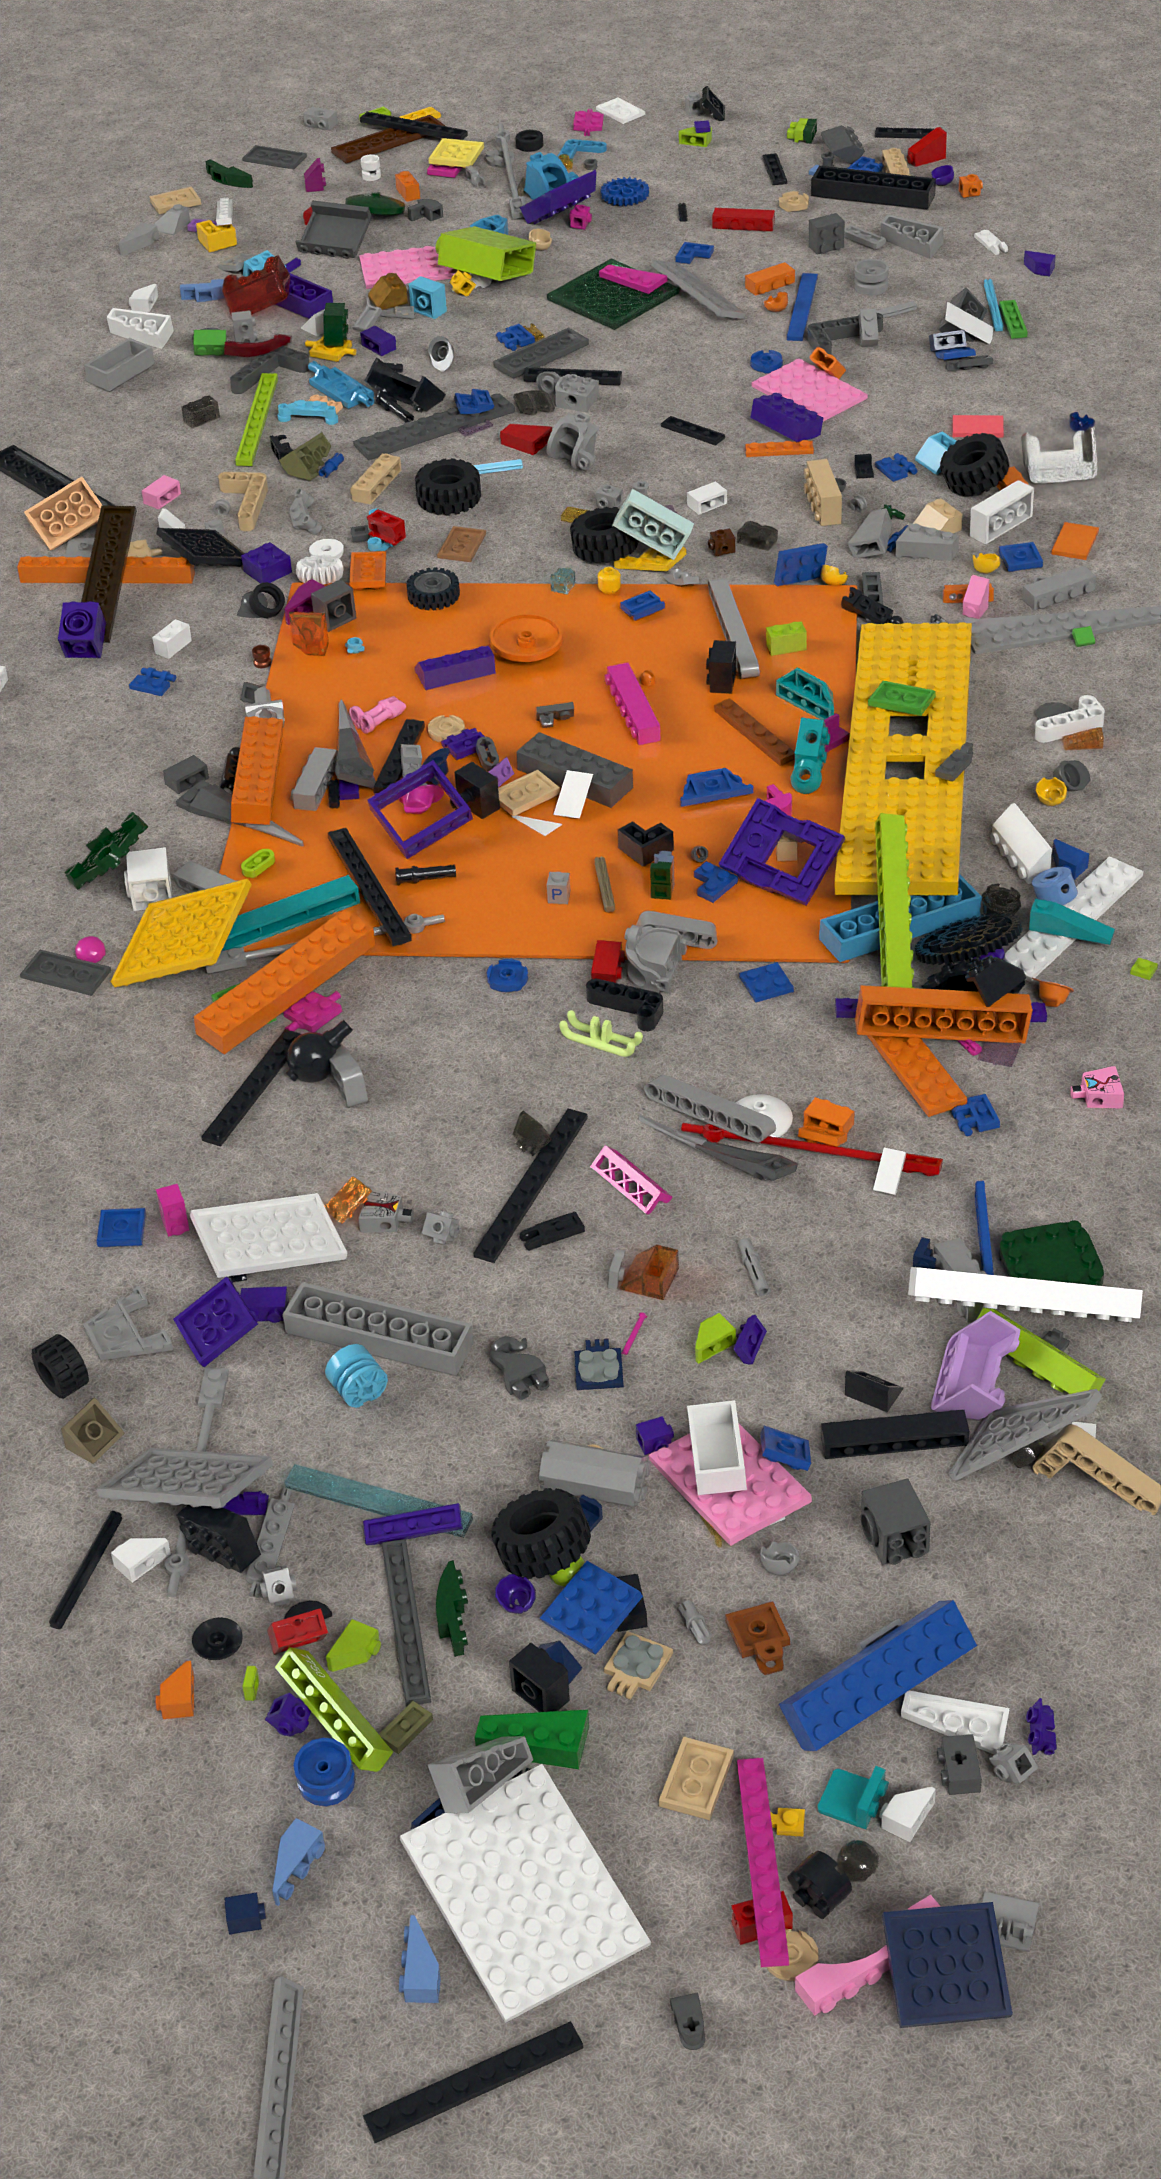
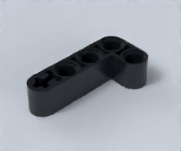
[586,979,664,1032]

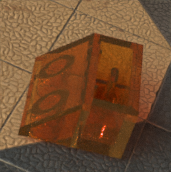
[620,1245,679,1300]

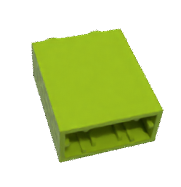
[435,226,536,281]

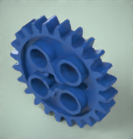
[601,177,649,206]

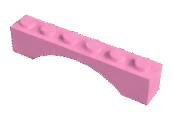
[795,1895,941,2016]

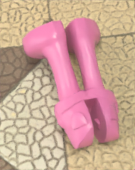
[349,696,406,733]

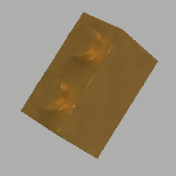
[368,273,408,310]

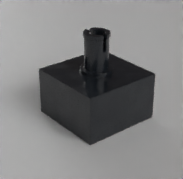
[450,762,500,819]

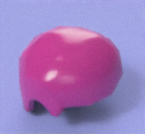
[75,936,106,963]

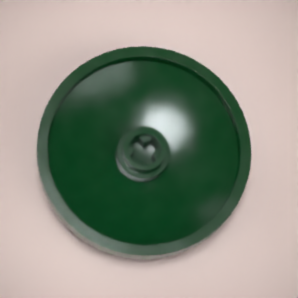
[345,192,405,214]

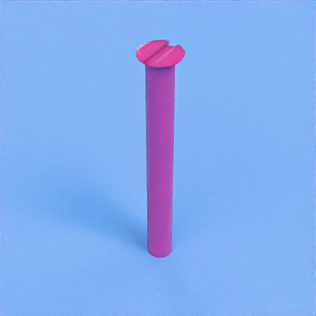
[622,1312,647,1355]

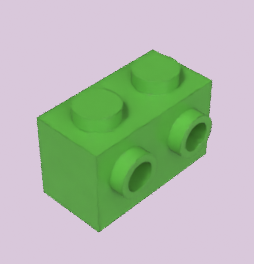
[193,330,227,356]

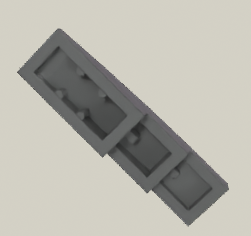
[862,572,883,623]

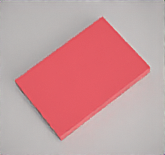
[953,415,1004,438]

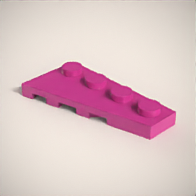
[599,265,668,294]

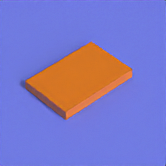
[1051,522,1099,560]

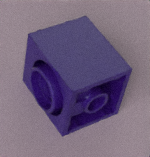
[58,601,106,658]

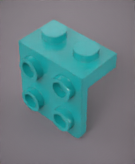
[818,1766,889,1829]

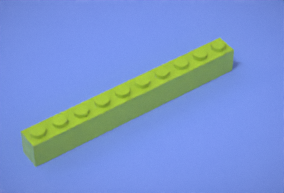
[875,813,915,988]

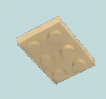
[149,187,201,214]
[498,770,560,816]
[659,1737,734,1820]

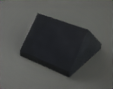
[845,1370,904,1412]

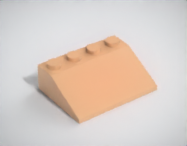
[24,477,103,551]

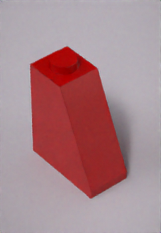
[907,127,947,167]
[500,424,552,455]

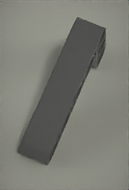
[807,313,883,355]
[230,346,309,394]

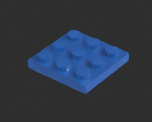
[540,1561,643,1655]

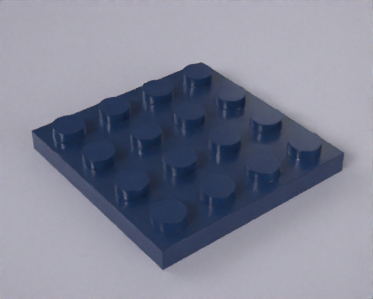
[882,1902,1013,2028]

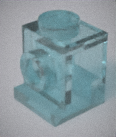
[550,567,576,594]

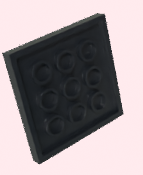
[156,528,245,567]

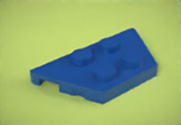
[680,768,753,807]

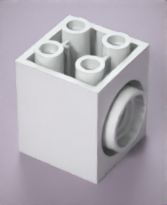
[124,847,172,911]

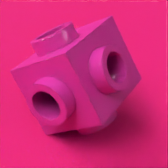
[569,205,592,230]

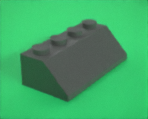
[938,288,987,342]

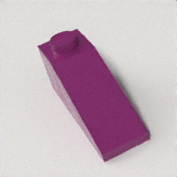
[284,579,326,625]

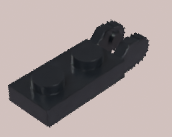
[519,1211,585,1251]

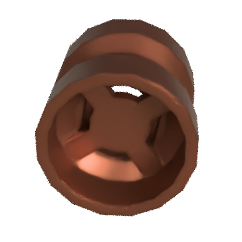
[252,645,272,669]

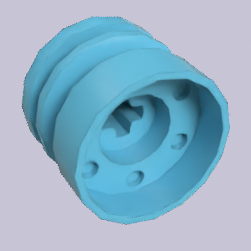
[325,1344,388,1408]

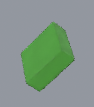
[1072,626,1095,647]

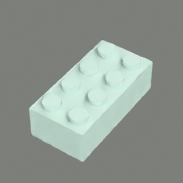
[612,489,694,560]

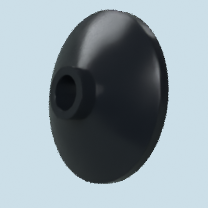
[192,1617,243,1660]

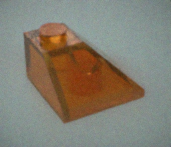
[289,612,329,656]

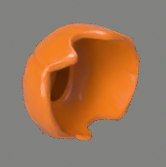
[764,292,788,312]

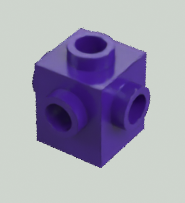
[265,1692,311,1737]

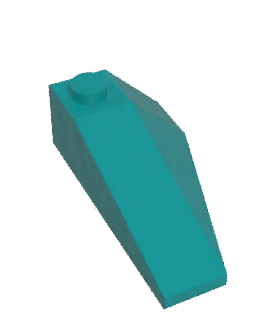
[1029,899,1115,945]

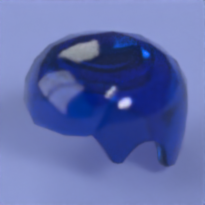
[1069,412,1095,434]

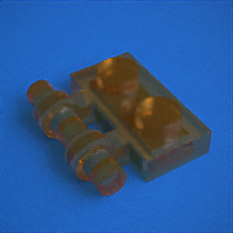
[324,1176,372,1224]

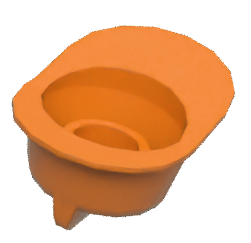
[1032,978,1074,1007]

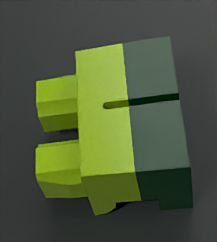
[787,118,817,144]

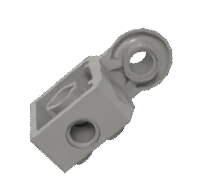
[536,372,599,413]

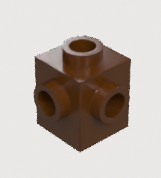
[708,528,736,556]

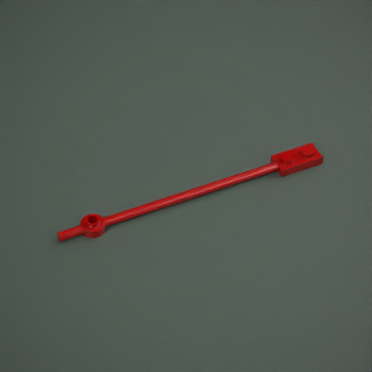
[681,1123,943,1176]

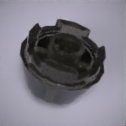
[982,883,1021,916]

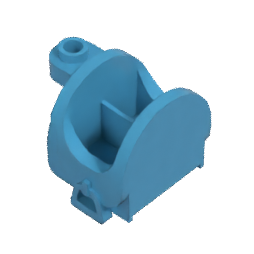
[524,152,579,200]

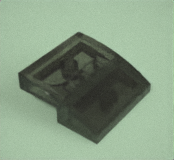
[513,390,555,415]

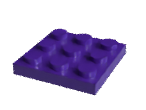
[173,1276,258,1367]

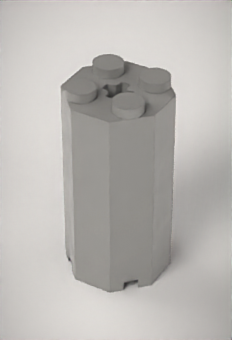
[539,1440,651,1506]

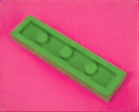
[999,300,1028,339]

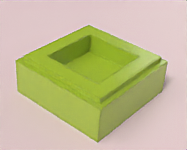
[242,1665,260,1701]

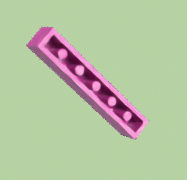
[605,663,661,745]

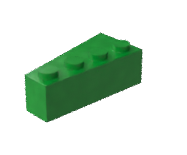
[475,1710,589,1770]

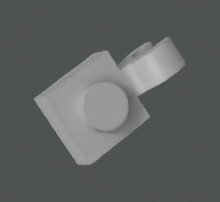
[466,165,485,186]

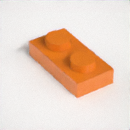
[798,1124,848,1147]

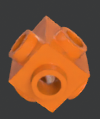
[959,174,983,198]

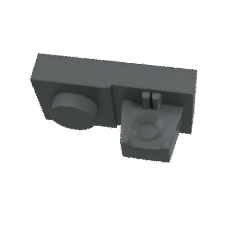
[536,702,574,728]

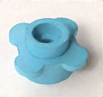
[345,637,365,654]

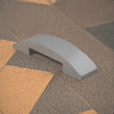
[401,744,427,786]

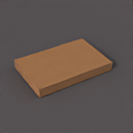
[437,526,486,562]

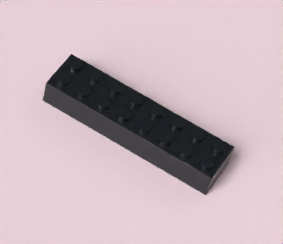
[811,165,936,209]

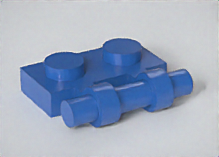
[847,156,884,172]
[496,324,535,351]
[875,453,918,482]
[129,667,176,696]
[951,1094,1000,1136]

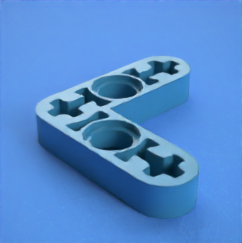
[558,139,607,164]

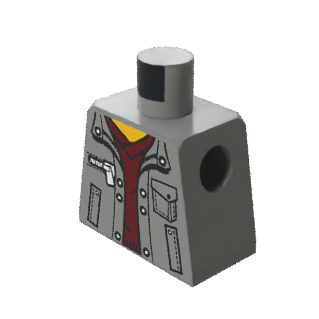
[359,1189,414,1233]

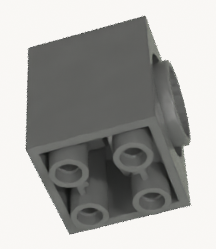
[861,1478,931,1565]

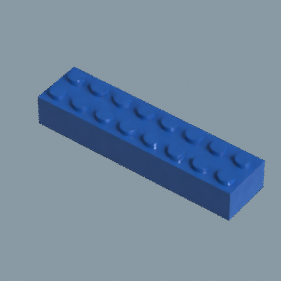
[779,1600,977,1751]

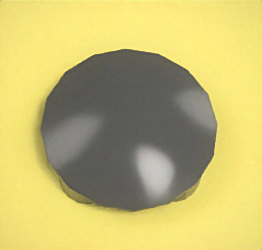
[1036,702,1073,721]

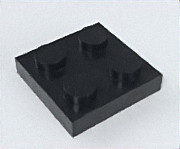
[702,86,725,121]

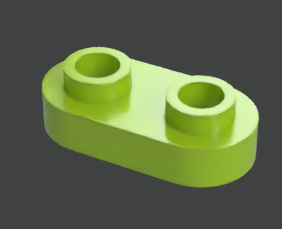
[241,849,275,878]

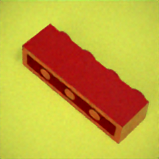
[712,207,775,231]

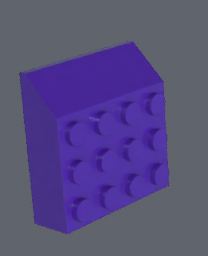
[520,170,597,224]

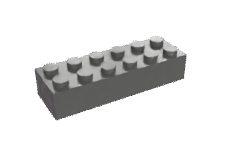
[516,732,633,808]

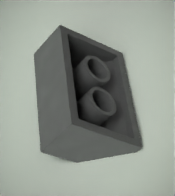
[821,125,865,164]

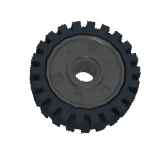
[407,567,460,610]

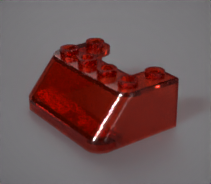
[222,255,290,316]

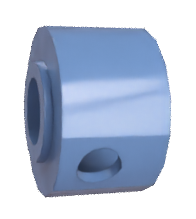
[1032,867,1078,905]

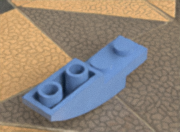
[180,278,244,302]

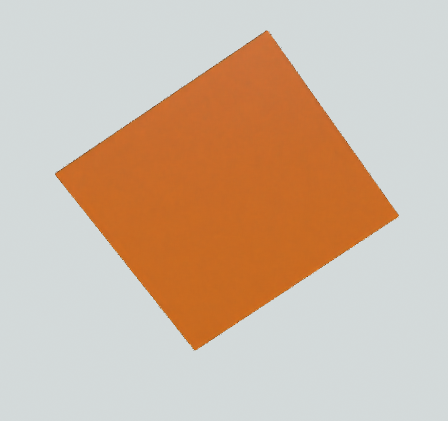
[219,582,857,963]

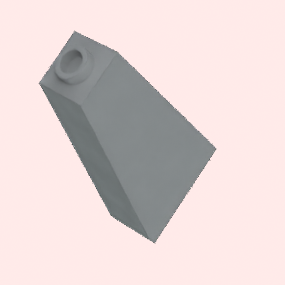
[848,508,892,558]

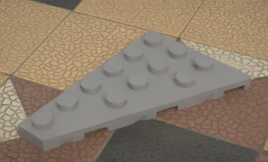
[948,1389,1102,1481]

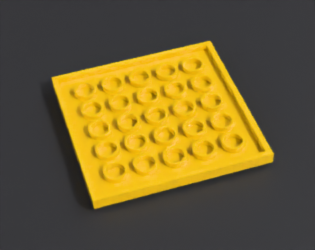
[110,879,252,987]

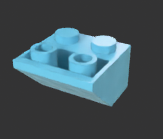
[915,431,956,475]

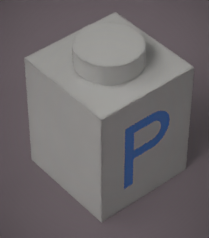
[547,872,571,904]

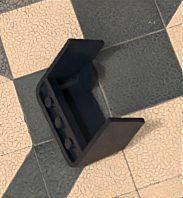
[364,358,446,413]

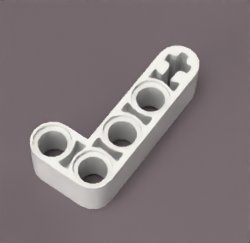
[1035,695,1105,743]

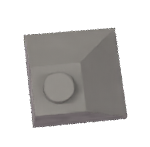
[153,204,190,236]

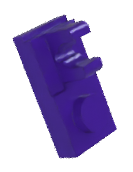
[734,1315,767,1365]

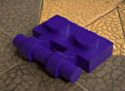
[441,728,488,760]

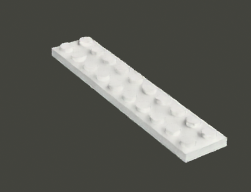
[1003,856,1144,982]

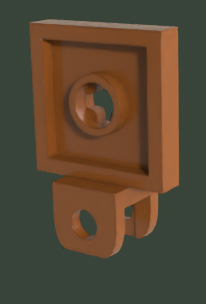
[725,1601,790,1675]

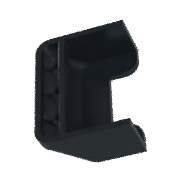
[921,956,1027,1007]

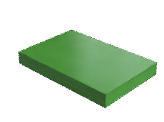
[868,681,936,716]

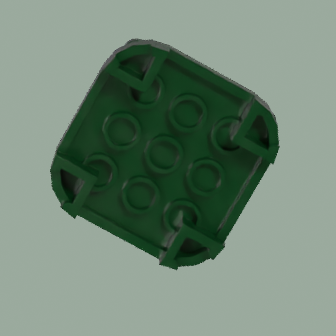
[64,812,148,890]
[999,1220,1104,1286]

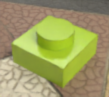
[1130,957,1158,980]

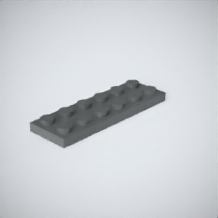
[493,327,589,379]

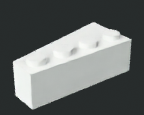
[107,308,174,349]

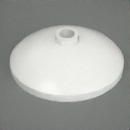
[736,1094,793,1137]

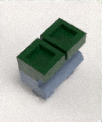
[650,851,675,900]

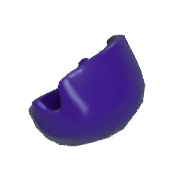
[931,165,954,186]
[495,1574,536,1614]

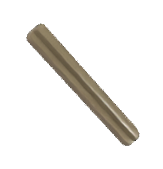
[594,856,615,913]

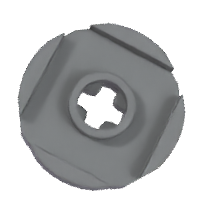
[486,147,515,167]

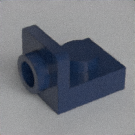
[913,1237,936,1269]
[579,1495,603,1531]

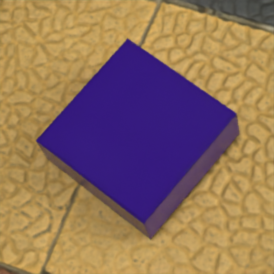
[694,120,711,133]

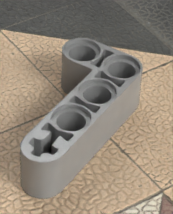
[636,911,718,949]
[329,1043,368,1108]

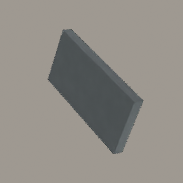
[242,145,307,170]
[20,949,111,996]

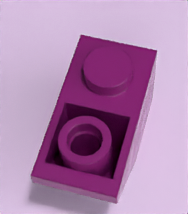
[304,158,326,192]

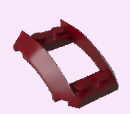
[224,333,292,357]

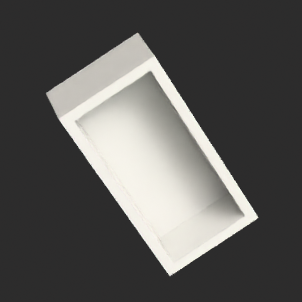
[687,1400,747,1495]

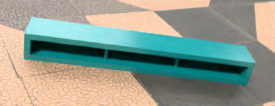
[222,875,360,951]

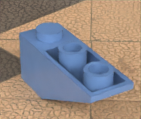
[273,1818,325,1906]
[399,1915,441,2003]

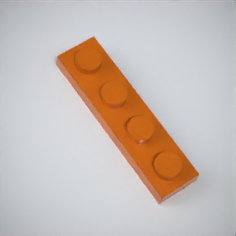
[745,440,814,457]

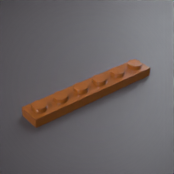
[714,698,795,766]

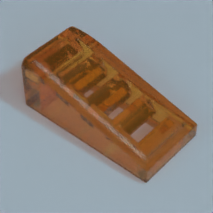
[1062,727,1104,750]

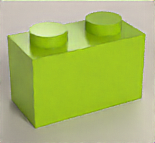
[766,621,807,656]

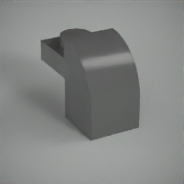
[408,199,443,221]

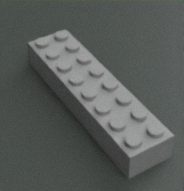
[283,1282,474,1376]

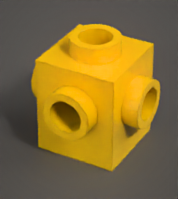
[449,270,476,296]

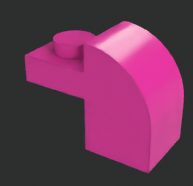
[765,784,792,816]

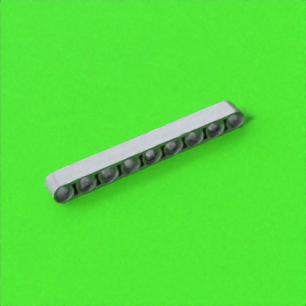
[708,578,760,679]

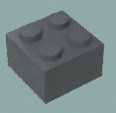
[809,213,845,254]
[311,580,356,633]

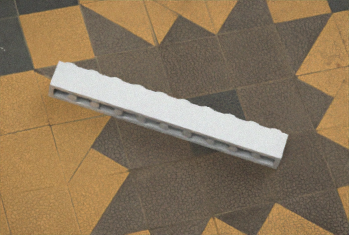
[908,1267,1143,1322]

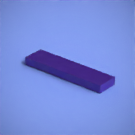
[363,1503,463,1546]

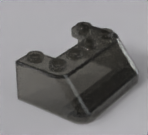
[1021,427,1098,484]

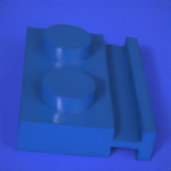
[620,590,665,620]

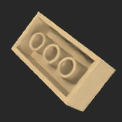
[804,459,842,526]

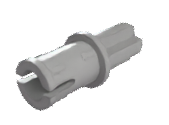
[678,1600,712,1645]

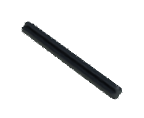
[49,1511,122,1629]

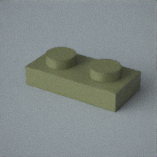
[379,1701,433,1754]

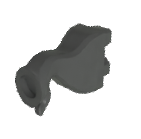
[490,1336,550,1400]

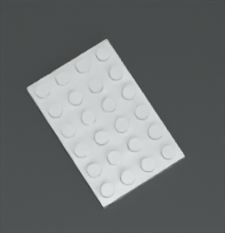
[190,1193,347,1278]

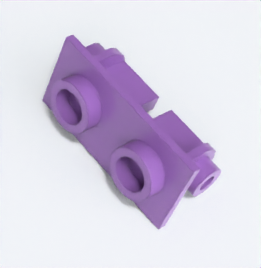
[489,757,514,787]

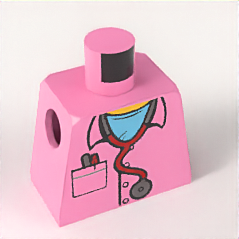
[1070,1066,1124,1108]

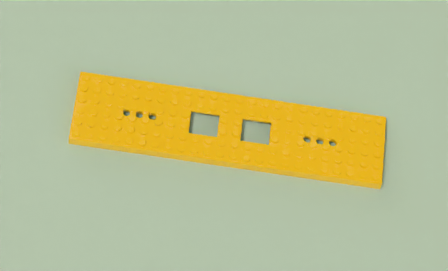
[835,622,972,895]

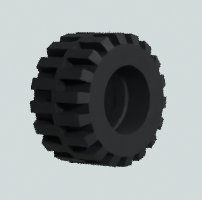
[31,1334,89,1399]

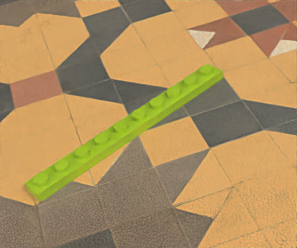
[235,373,278,466]

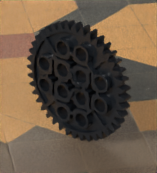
[915,913,1023,965]

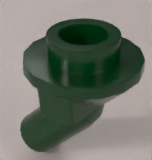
[881,504,905,520]

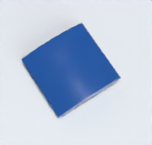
[454,389,494,414]

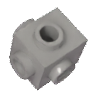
[595,484,623,508]
[422,1210,460,1244]
[259,1565,297,1606]
[989,1743,1038,1784]

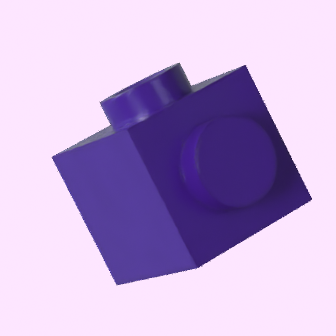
[636,1416,674,1455]

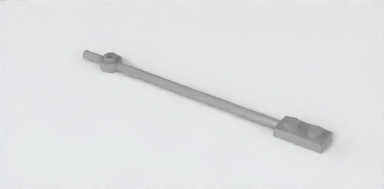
[495,123,525,219]
[205,914,445,974]
[165,1368,229,1597]

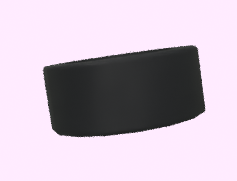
[516,129,544,152]
[249,582,285,619]

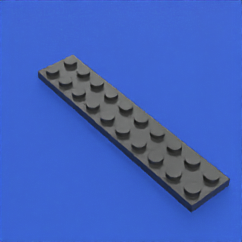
[353,393,515,461]

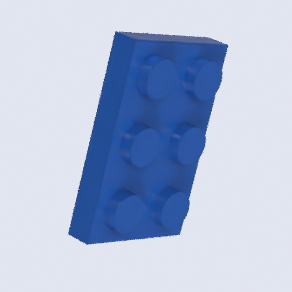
[774,543,828,586]

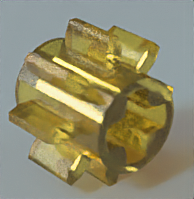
[558,154,573,171]

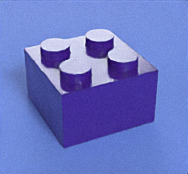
[241,542,292,584]

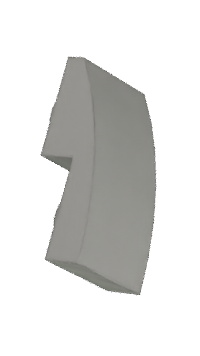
[664,569,699,585]

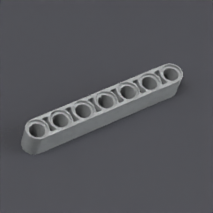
[644,1075,776,1143]

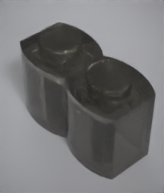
[737,521,778,551]

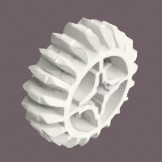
[296,554,344,585]

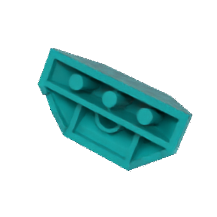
[776,667,834,720]

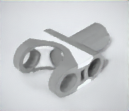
[245,687,285,727]

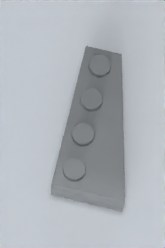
[881,214,944,259]
[931,1238,987,1322]
[427,1736,533,1813]

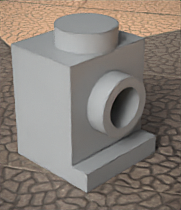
[684,92,703,116]

